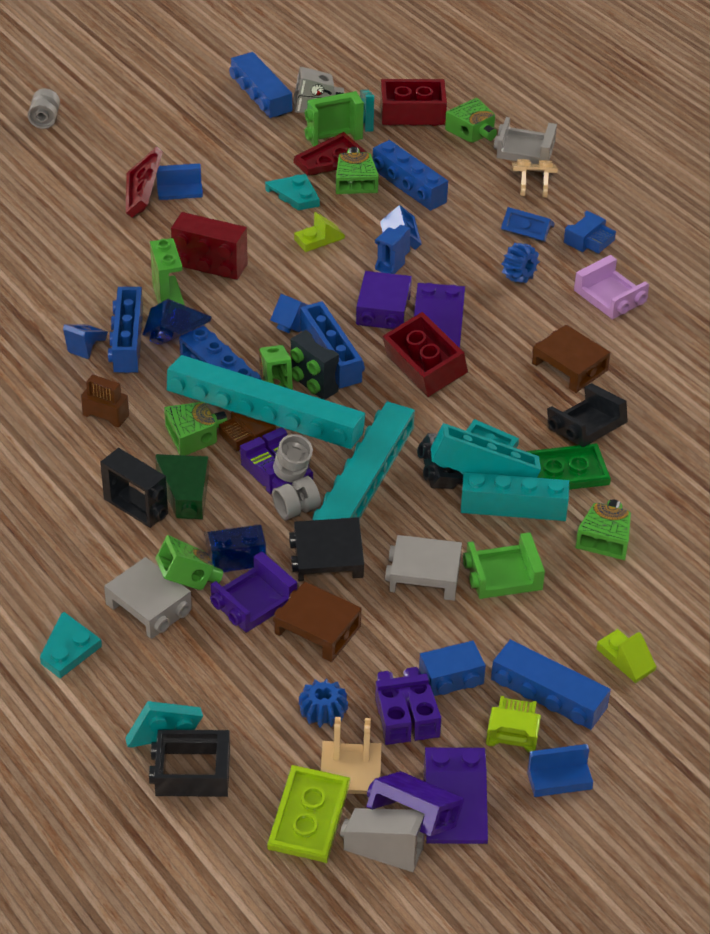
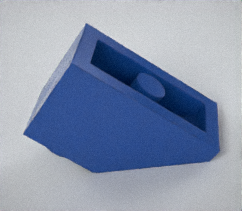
[270,294,308,334]

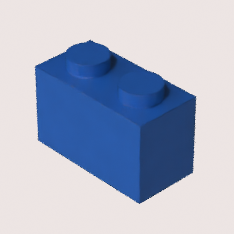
[419,640,486,696]

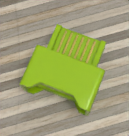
[486,696,541,753]

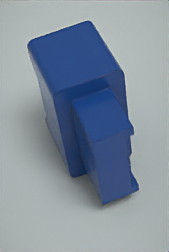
[564,211,616,254]
[375,224,410,274]

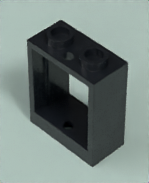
[100,447,168,528]
[149,730,230,797]

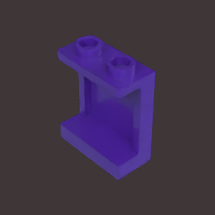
[356,271,412,329]
[210,552,297,633]
[366,771,464,836]

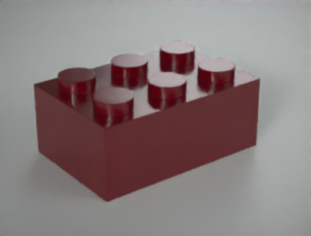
[380,79,447,126]
[171,212,248,280]
[382,312,468,397]

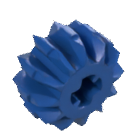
[501,243,540,283]
[299,678,348,728]

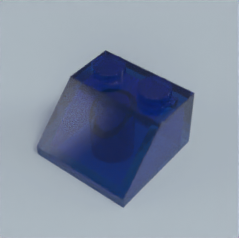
[142,299,212,344]
[204,524,266,572]

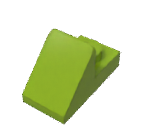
[294,212,345,252]
[596,629,657,683]

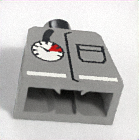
[293,67,344,113]

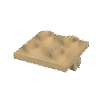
[512,159,558,197]
[321,717,382,794]

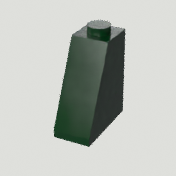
[155,454,209,520]

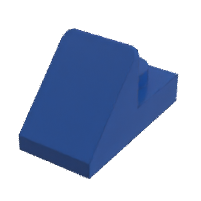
[63,324,108,359]

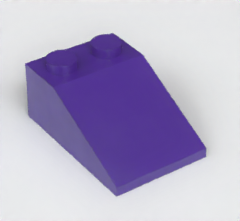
[414,283,465,348]
[423,747,488,844]

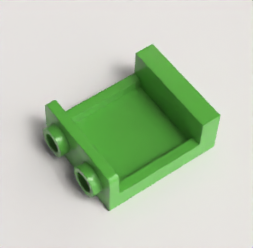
[304,91,364,147]
[150,238,185,315]
[463,532,545,599]

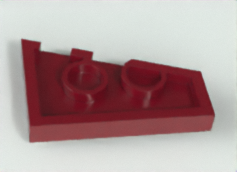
[293,132,366,176]
[126,146,163,218]

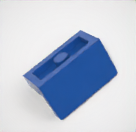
[156,163,203,200]
[380,205,422,249]
[501,207,555,242]
[527,744,593,797]

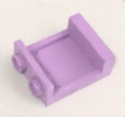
[574,255,649,319]

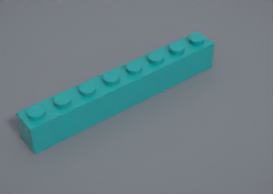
[167,355,365,449]
[312,401,415,520]

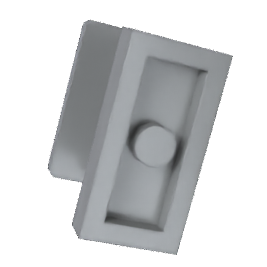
[494,117,557,164]
[385,535,462,601]
[104,557,192,639]

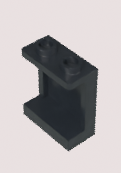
[547,383,628,447]
[289,517,364,581]

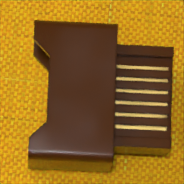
[81,374,129,427]
[219,411,276,451]

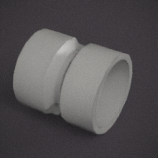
[28,88,60,129]
[273,434,313,482]
[272,476,321,520]

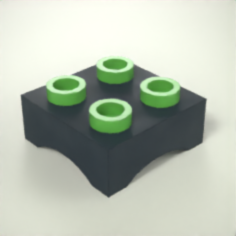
[290,330,339,400]

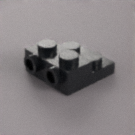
[417,433,463,489]

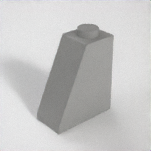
[340,808,425,872]

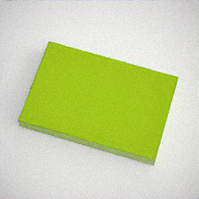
[267,765,350,863]

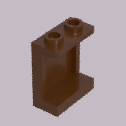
[532,325,611,393]
[273,581,362,662]

